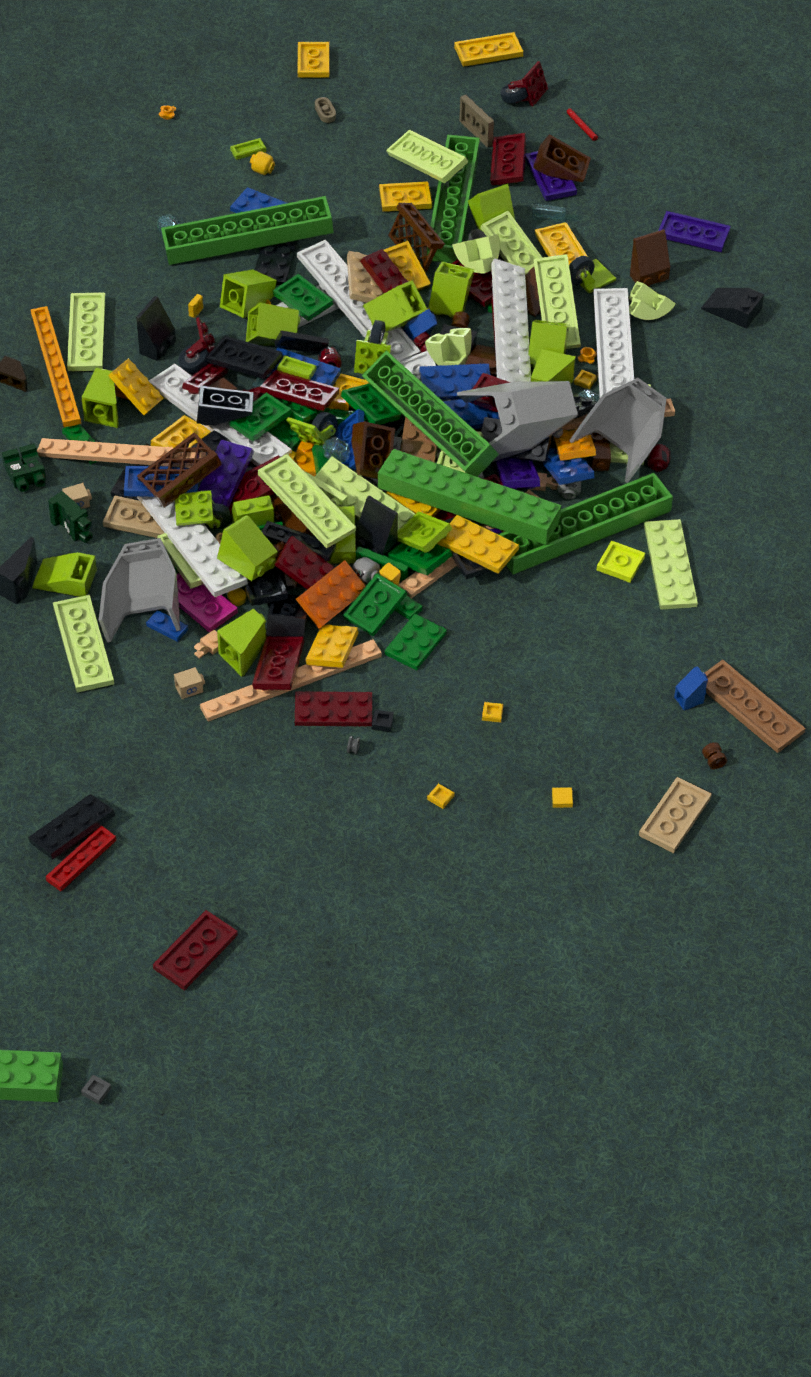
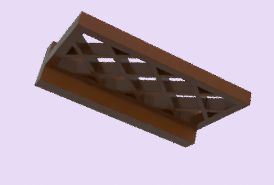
[388,203,445,274]
[137,432,222,508]

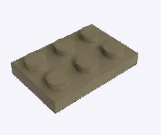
[459,95,494,148]

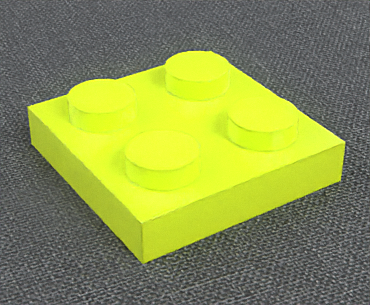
[596,541,645,583]

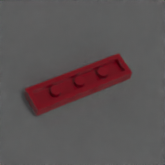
[182,364,229,394]

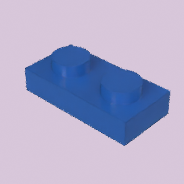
[146,610,188,642]

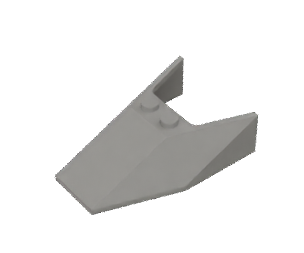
[569,378,667,483]
[457,381,578,462]
[99,538,180,642]

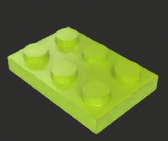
[397,511,452,553]

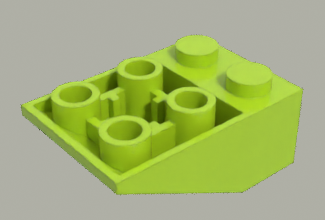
[363,280,427,332]
[32,552,97,597]

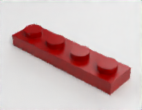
[46,826,116,891]

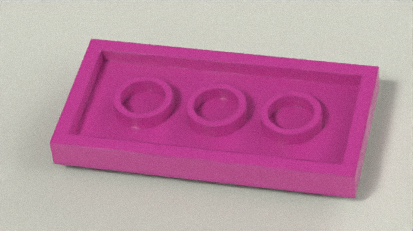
[177,573,238,632]

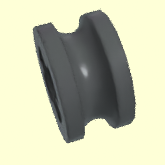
[347,736,360,755]

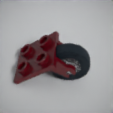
[500,61,548,106]
[178,317,215,373]

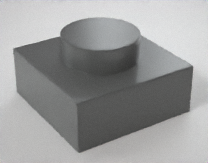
[81,1075,112,1105]

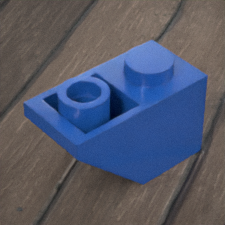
[403,309,437,343]
[674,666,708,711]

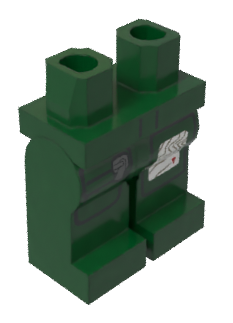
[1,443,46,493]
[48,491,93,543]

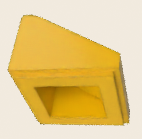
[379,563,401,586]

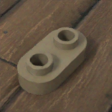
[315,97,336,123]

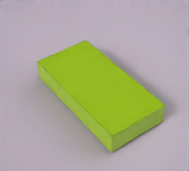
[230,138,266,160]
[277,356,317,380]

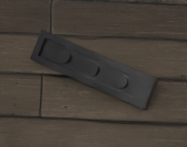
[261,521,336,562]

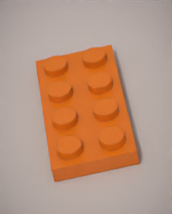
[296,560,366,628]

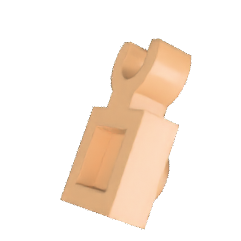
[530,473,558,491]

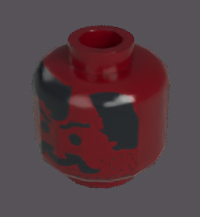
[318,347,342,368]
[647,444,671,472]

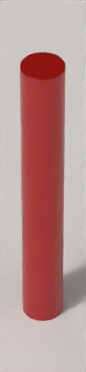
[566,109,598,141]

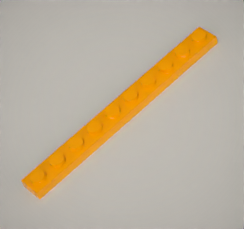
[31,306,81,427]

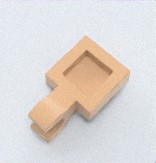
[194,630,218,659]

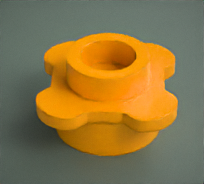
[159,105,176,120]
[578,347,597,364]

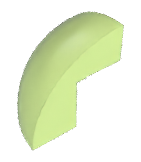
[452,234,500,273]
[629,281,676,320]
[425,328,472,366]

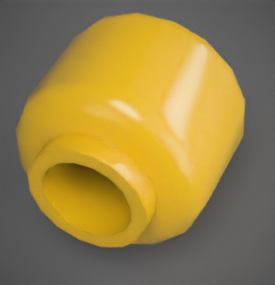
[250,151,275,175]

